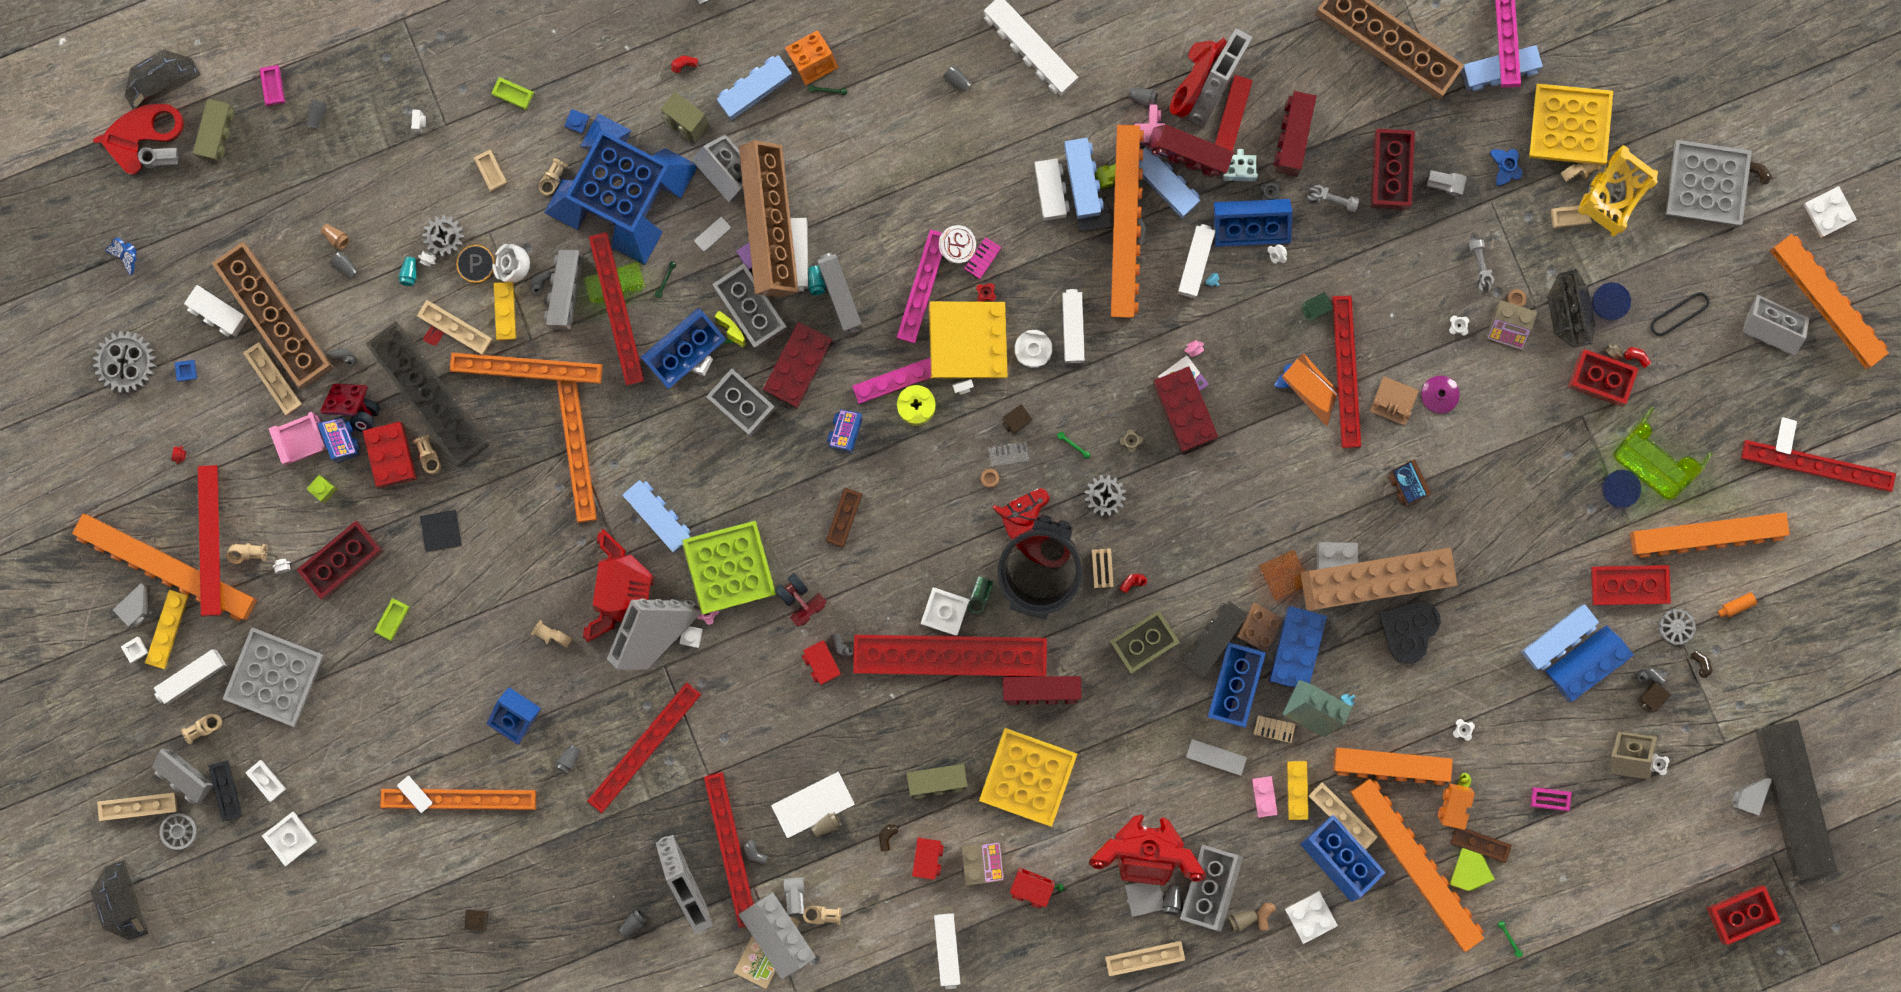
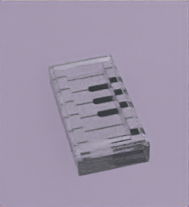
[989,442,1029,467]

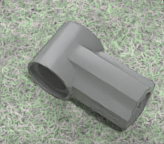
[138,147,179,169]
[1426,170,1467,197]
[784,877,805,917]

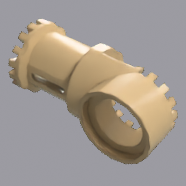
[539,158,568,197]
[1560,163,1602,182]
[413,435,442,475]
[226,543,268,564]
[531,620,572,648]
[181,714,222,744]
[803,906,841,925]

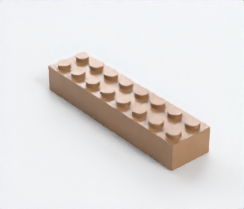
[1315,0,1464,101]
[739,140,799,298]
[212,242,334,390]
[1300,548,1458,611]

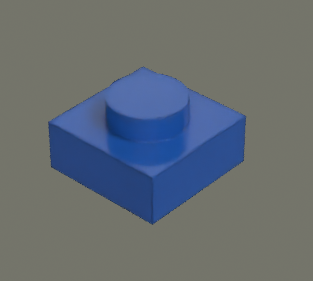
[564,109,590,134]
[175,360,197,382]

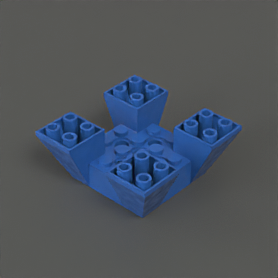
[544,113,698,265]

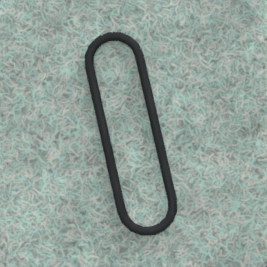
[1651,292,1709,336]

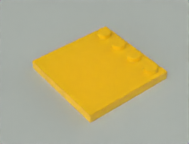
[1529,84,1613,165]
[929,301,1008,379]
[979,728,1077,827]

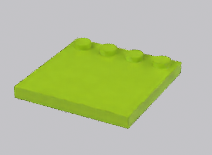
[681,521,776,615]

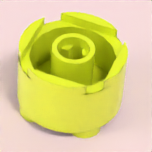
[897,385,936,426]

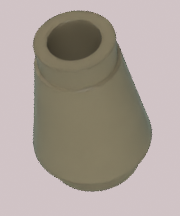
[811,812,842,837]
[1227,910,1258,933]

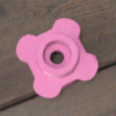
[1184,340,1204,357]
[697,610,719,625]

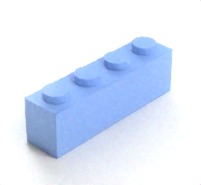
[1461,45,1543,91]
[717,55,793,121]
[1064,138,1104,219]
[1139,146,1200,219]
[623,480,691,554]
[1521,604,1599,670]

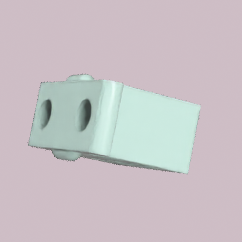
[1223,149,1258,181]

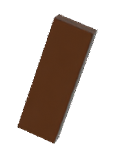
[825,488,863,548]
[1450,828,1512,863]

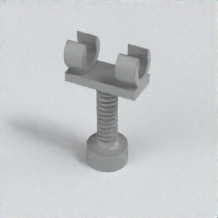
[1306,185,1359,213]
[1469,240,1494,293]

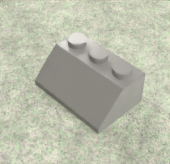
[692,135,744,202]
[1743,295,1809,355]
[152,749,214,804]

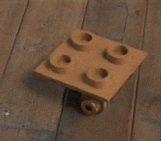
[1369,376,1419,426]
[1237,602,1284,653]

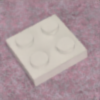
[1803,186,1857,238]
[921,587,969,636]
[262,812,317,866]
[1285,891,1338,944]

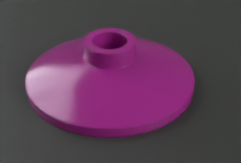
[1421,375,1460,414]

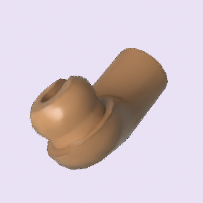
[1257,903,1276,930]

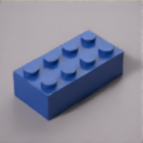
[1268,606,1327,689]

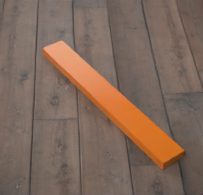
[450,353,603,384]
[557,381,597,523]
[380,789,536,810]

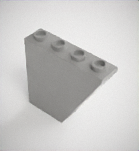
[1188,28,1252,128]
[818,253,863,336]
[607,599,701,670]
[656,835,713,934]

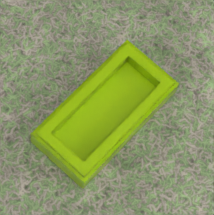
[491,77,534,110]
[374,598,410,641]

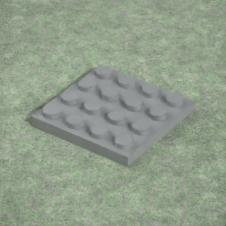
[1665,140,1752,226]
[223,627,324,727]

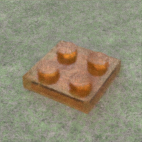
[1259,550,1304,601]

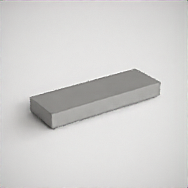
[1186,739,1247,776]

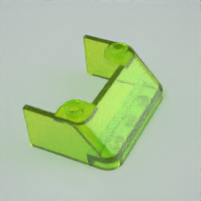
[1613,406,1713,500]

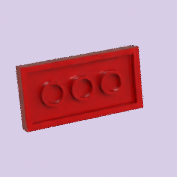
[1591,565,1671,605]

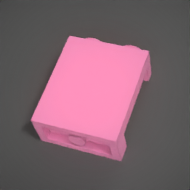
[268,412,327,466]

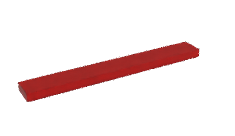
[589,232,645,386]
[1332,295,1361,449]
[1741,440,1896,492]
[198,465,221,617]
[587,682,702,814]
[704,772,753,928]

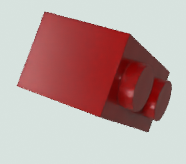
[802,640,841,685]
[912,837,944,880]

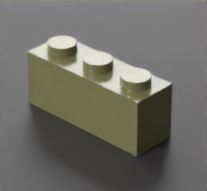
[193,99,235,162]
[907,764,968,799]

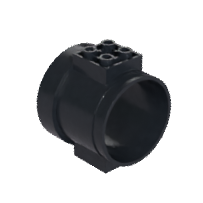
[998,514,1083,620]

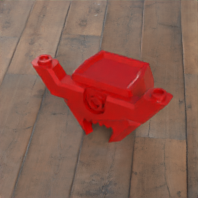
[583,528,654,643]
[1089,814,1206,886]

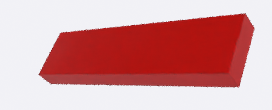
[1215,75,1253,151]

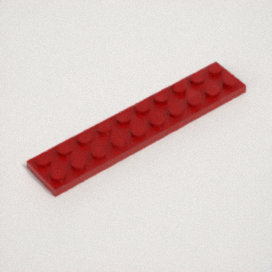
[853,635,1047,677]

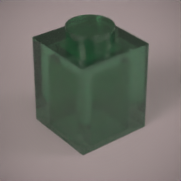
[1302,292,1333,321]

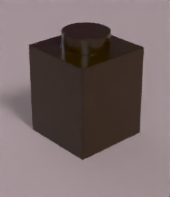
[1002,404,1033,435]
[1638,682,1671,713]
[464,909,489,931]

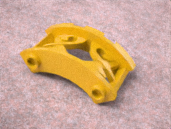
[1578,145,1658,237]

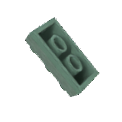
[1282,680,1352,737]

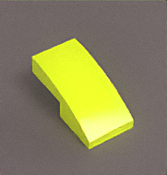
[715,311,746,348]

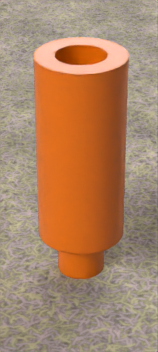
[1718,592,1757,617]

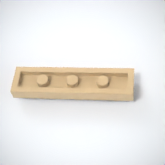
[417,300,493,355]
[243,342,303,416]
[1308,782,1377,850]
[97,793,178,821]
[1105,941,1185,976]

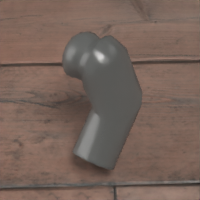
[329,349,357,367]

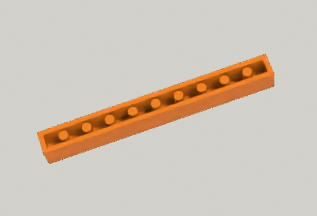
[1111,125,1144,318]
[72,513,257,621]
[1349,779,1484,952]

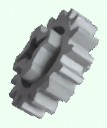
[422,215,465,257]
[1085,475,1126,516]

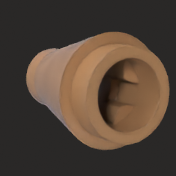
[321,224,349,250]

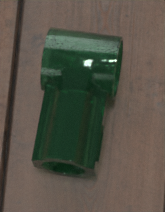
[967,576,993,616]

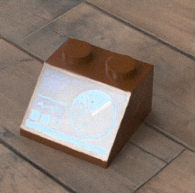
[1388,459,1431,507]

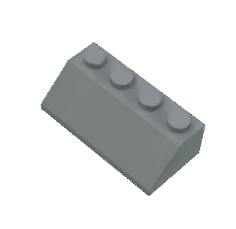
[544,250,584,331]
[1180,844,1243,932]
[738,892,816,979]

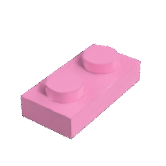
[1252,776,1278,818]

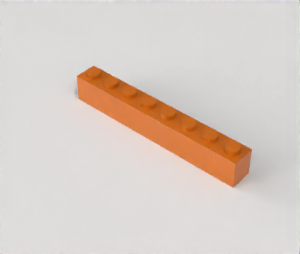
[1769,234,1889,369]
[1630,512,1790,558]

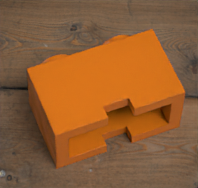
[1438,783,1475,830]

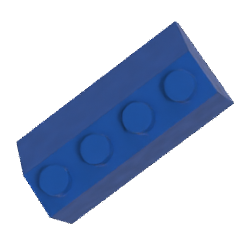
[1213,199,1292,247]
[641,307,726,389]
[1545,625,1634,702]
[1208,642,1266,729]
[1300,814,1386,902]

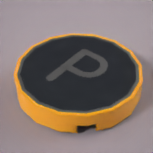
[456,245,495,283]

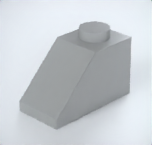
[113,583,148,627]
[1732,778,1772,816]

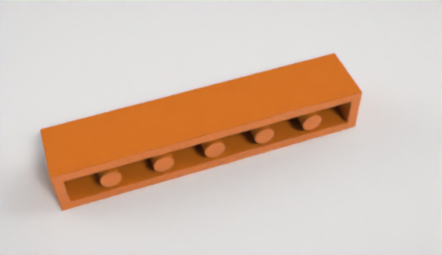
[1333,748,1453,785]

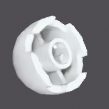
[493,244,530,282]

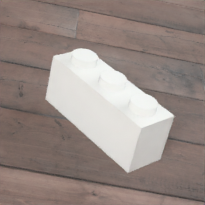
[1034,159,1070,221]
[184,285,248,337]

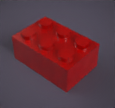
[1567,349,1639,407]
[363,422,417,488]
[1706,885,1781,945]

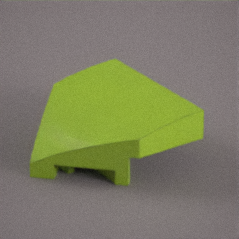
[1450,848,1495,891]

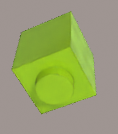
[307,475,338,503]

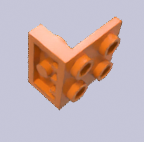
[785,31,839,86]

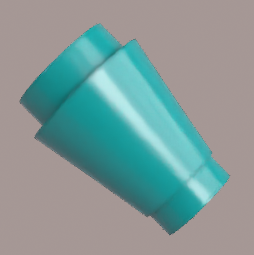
[398,257,417,286]
[808,266,826,295]

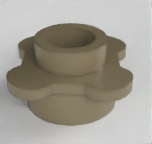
[1605,343,1624,360]
[1120,429,1143,452]

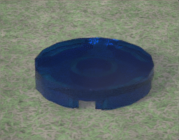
[1592,282,1631,321]
[1602,470,1642,508]

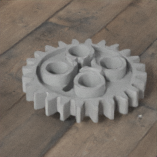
[93,331,157,393]

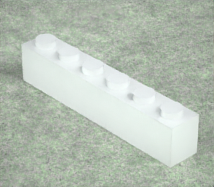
[984,0,1078,96]

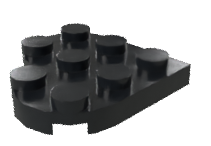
[1378,601,1441,664]

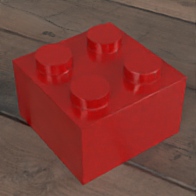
[1010,867,1055,909]

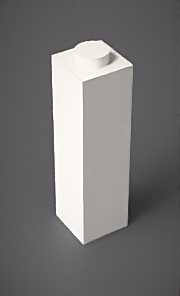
[790,218,808,292]
[1177,224,1215,299]
[1062,289,1084,364]
[154,649,227,704]
[934,913,960,989]

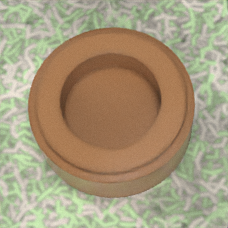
[1506,289,1526,307]
[980,469,1000,488]

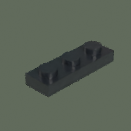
[208,760,243,822]

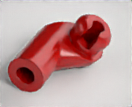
[671,55,699,73]
[1624,347,1652,368]
[1119,574,1147,594]

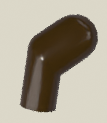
[1749,161,1772,185]
[1691,650,1713,678]
[879,824,898,852]

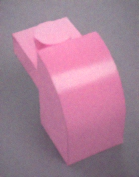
[1134,105,1165,146]

